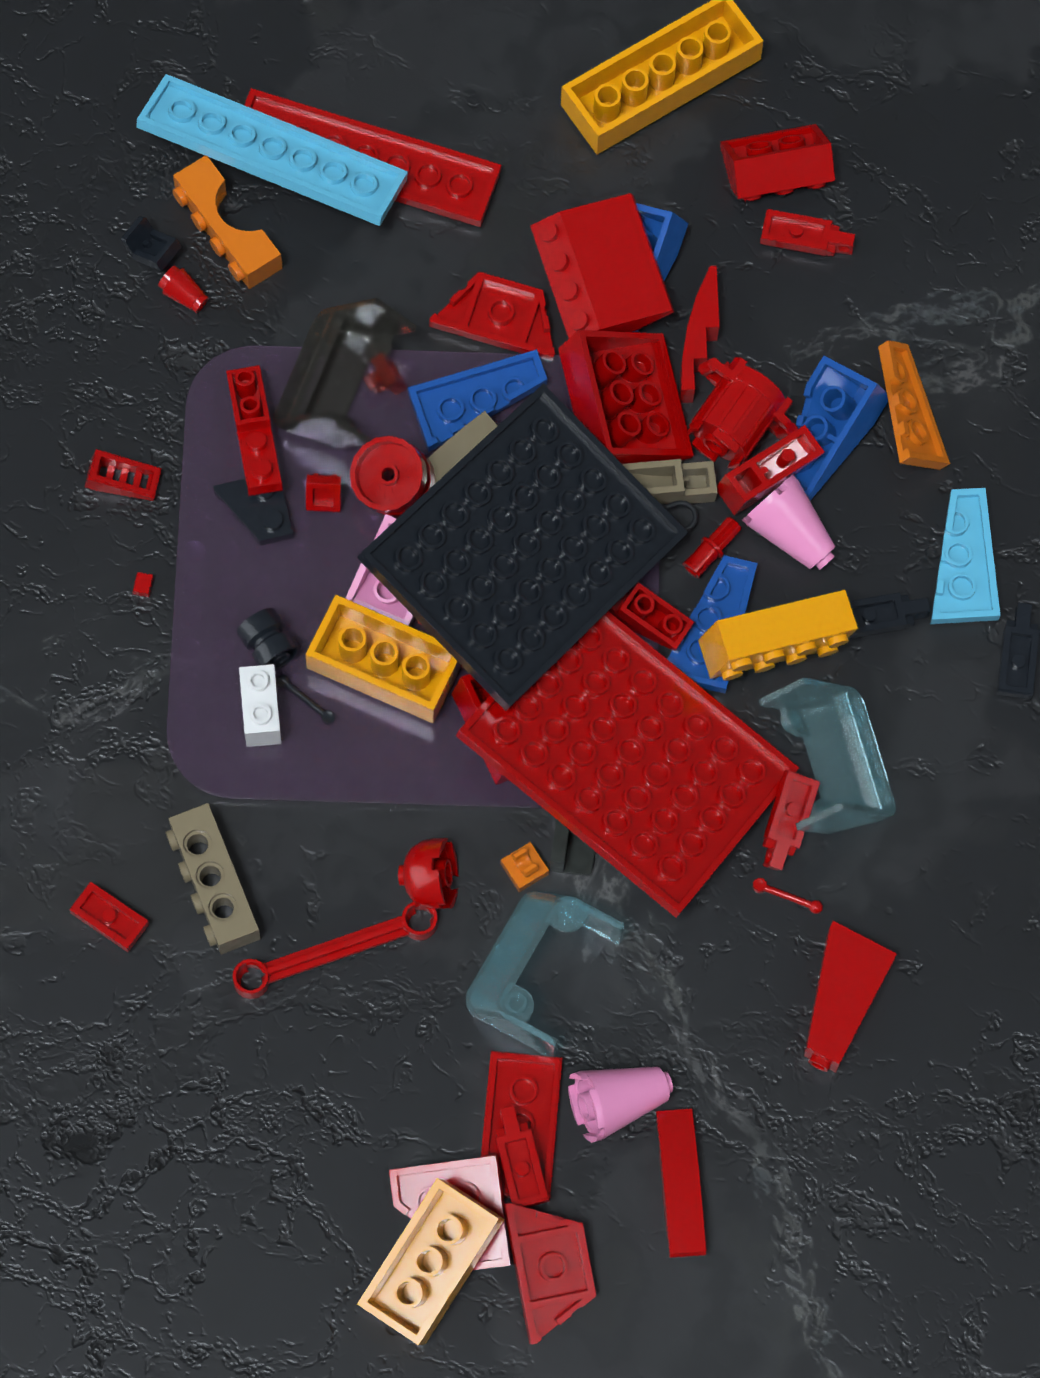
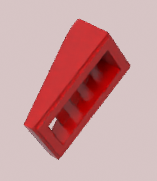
[84,449,162,501]

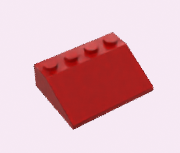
[530,193,674,338]
[558,330,694,464]

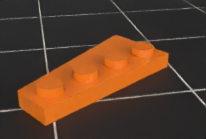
[878,340,950,470]

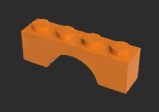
[172,156,282,289]

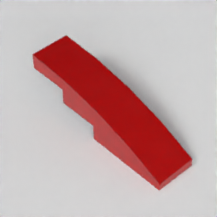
[680,266,719,403]
[656,1109,706,1258]

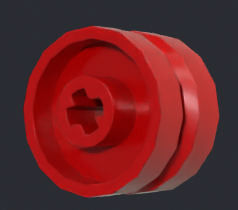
[350,436,435,518]

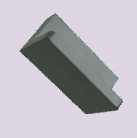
[549,819,595,877]

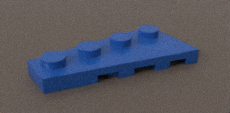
[408,349,548,453]

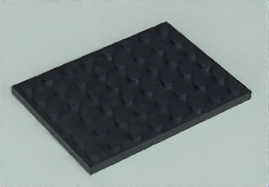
[357,383,688,711]

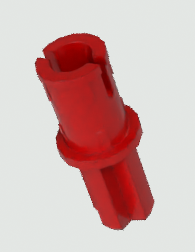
[682,517,741,578]

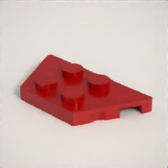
[429,272,555,363]
[503,1202,596,1345]

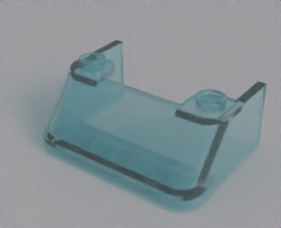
[759,678,896,834]
[466,891,624,1057]

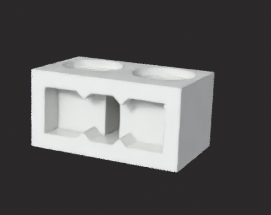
[239,664,282,747]

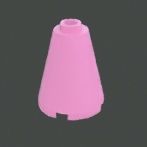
[742,474,836,570]
[568,1067,673,1143]

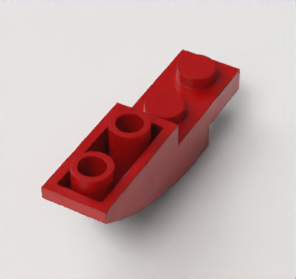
[226,365,283,496]
[609,582,694,651]

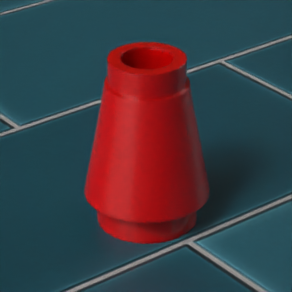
[158,265,209,313]

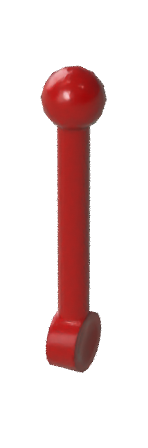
[752,878,823,914]

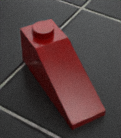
[717,425,825,516]

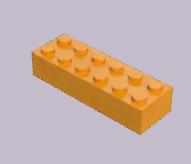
[561,0,764,155]

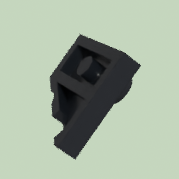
[213,479,294,546]

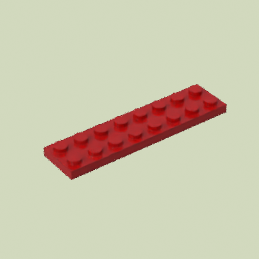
[244,88,502,227]

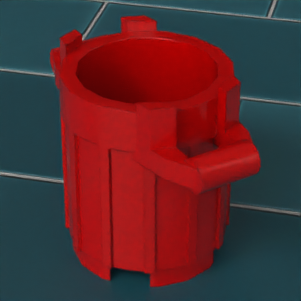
[687,357,797,469]

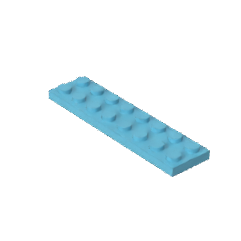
[136,74,408,226]

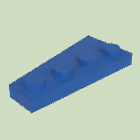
[667,555,757,694]

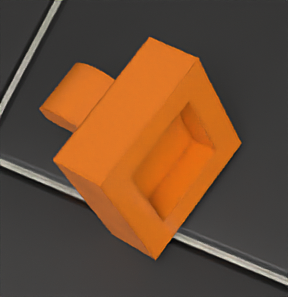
[500,842,549,892]

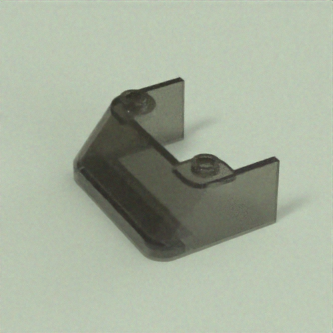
[273,298,417,449]

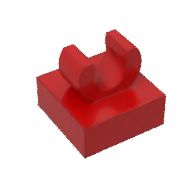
[306,473,341,512]

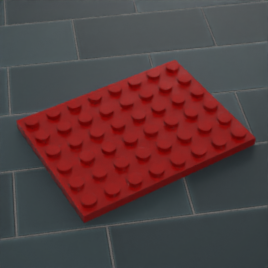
[456,611,799,918]

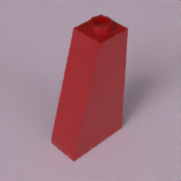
[804,921,897,1073]

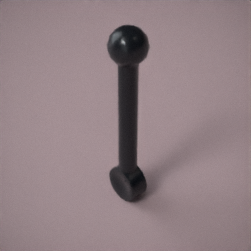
[276,674,335,725]

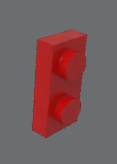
[70,882,149,952]

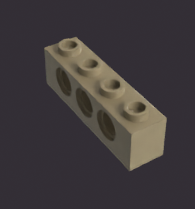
[165,803,261,955]

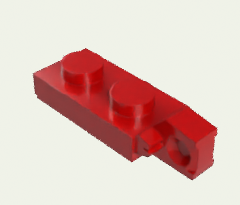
[760,209,855,256]
[762,770,820,871]
[495,1105,549,1207]

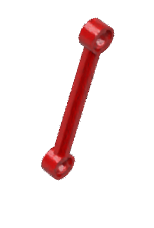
[233,902,437,999]

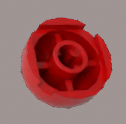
[398,838,458,909]

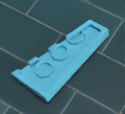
[930,488,1001,624]

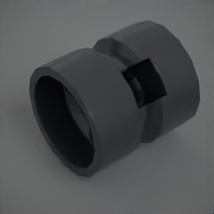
[237,607,300,671]

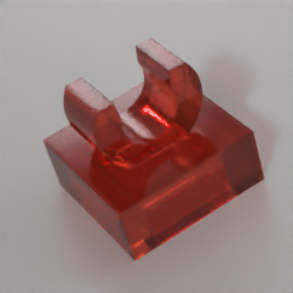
[363,352,408,395]

